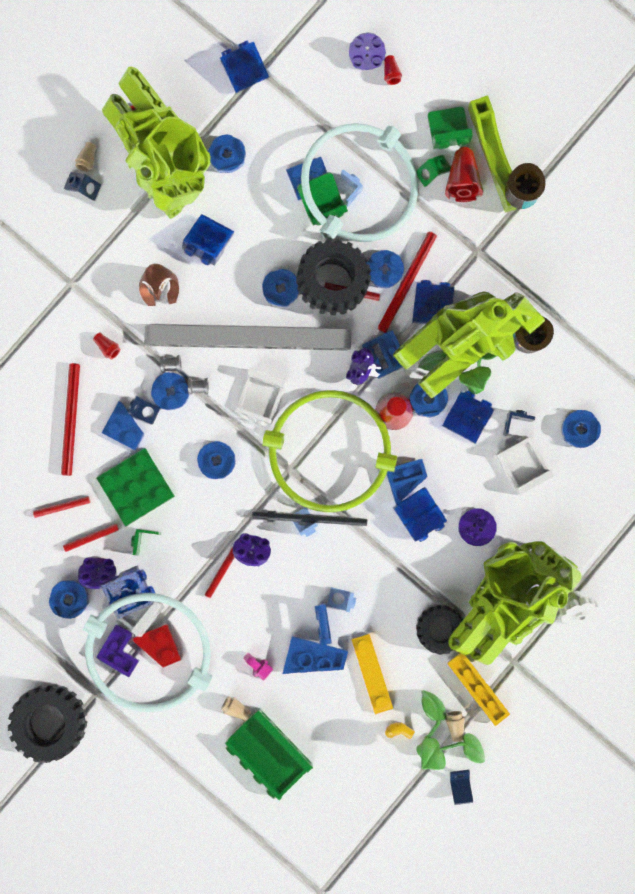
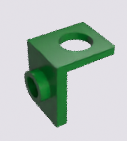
[416,154,451,187]
[131,529,161,556]

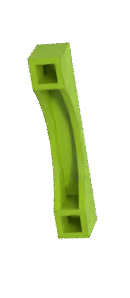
[468,95,517,213]

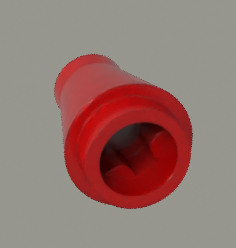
[384,55,402,85]
[93,332,121,360]

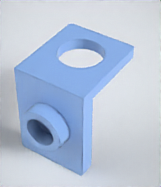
[341,169,363,207]
[293,507,318,537]
[327,587,357,613]

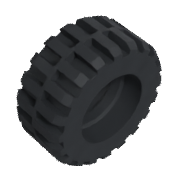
[296,238,371,316]
[7,684,88,763]

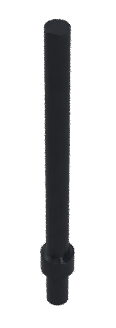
[252,510,368,526]

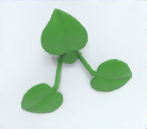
[418,351,497,394]
[416,690,486,770]

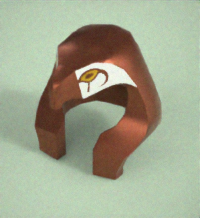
[139,263,179,306]

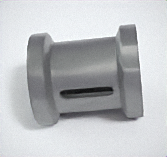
[160,355,182,373]
[188,378,209,395]

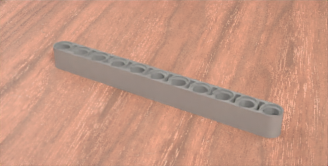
[144,325,351,351]

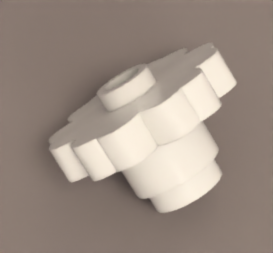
[559,591,600,626]

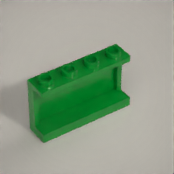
[225,708,314,801]

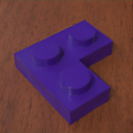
[96,624,140,678]

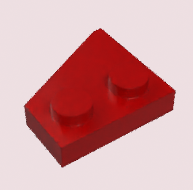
[132,624,182,668]

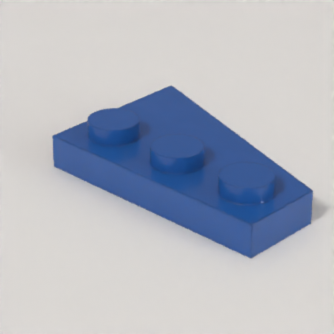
[282,636,348,674]

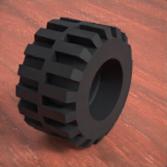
[416,604,464,655]

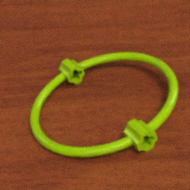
[262,390,397,512]

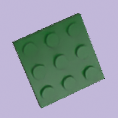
[96,448,175,527]

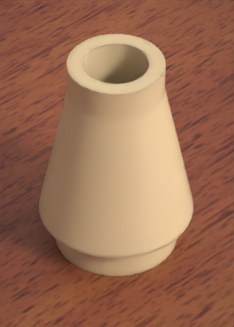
[75,142,97,172]
[221,696,251,721]
[445,711,465,742]

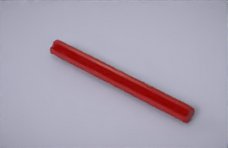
[377,231,437,333]
[61,363,80,476]

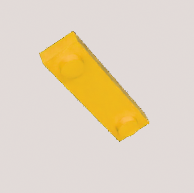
[351,633,393,715]
[447,653,511,726]

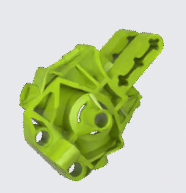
[102,66,210,219]
[393,291,545,398]
[448,541,582,665]

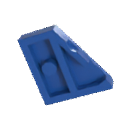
[101,401,145,451]
[387,459,428,505]

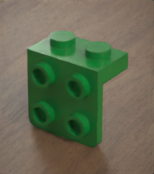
[427,106,473,149]
[297,172,348,226]

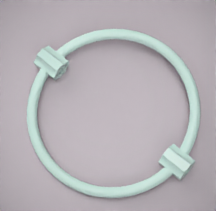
[301,123,418,242]
[82,593,213,712]

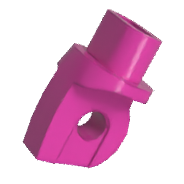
[243,652,273,681]

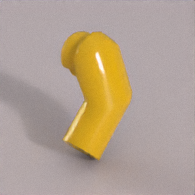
[385,722,415,739]

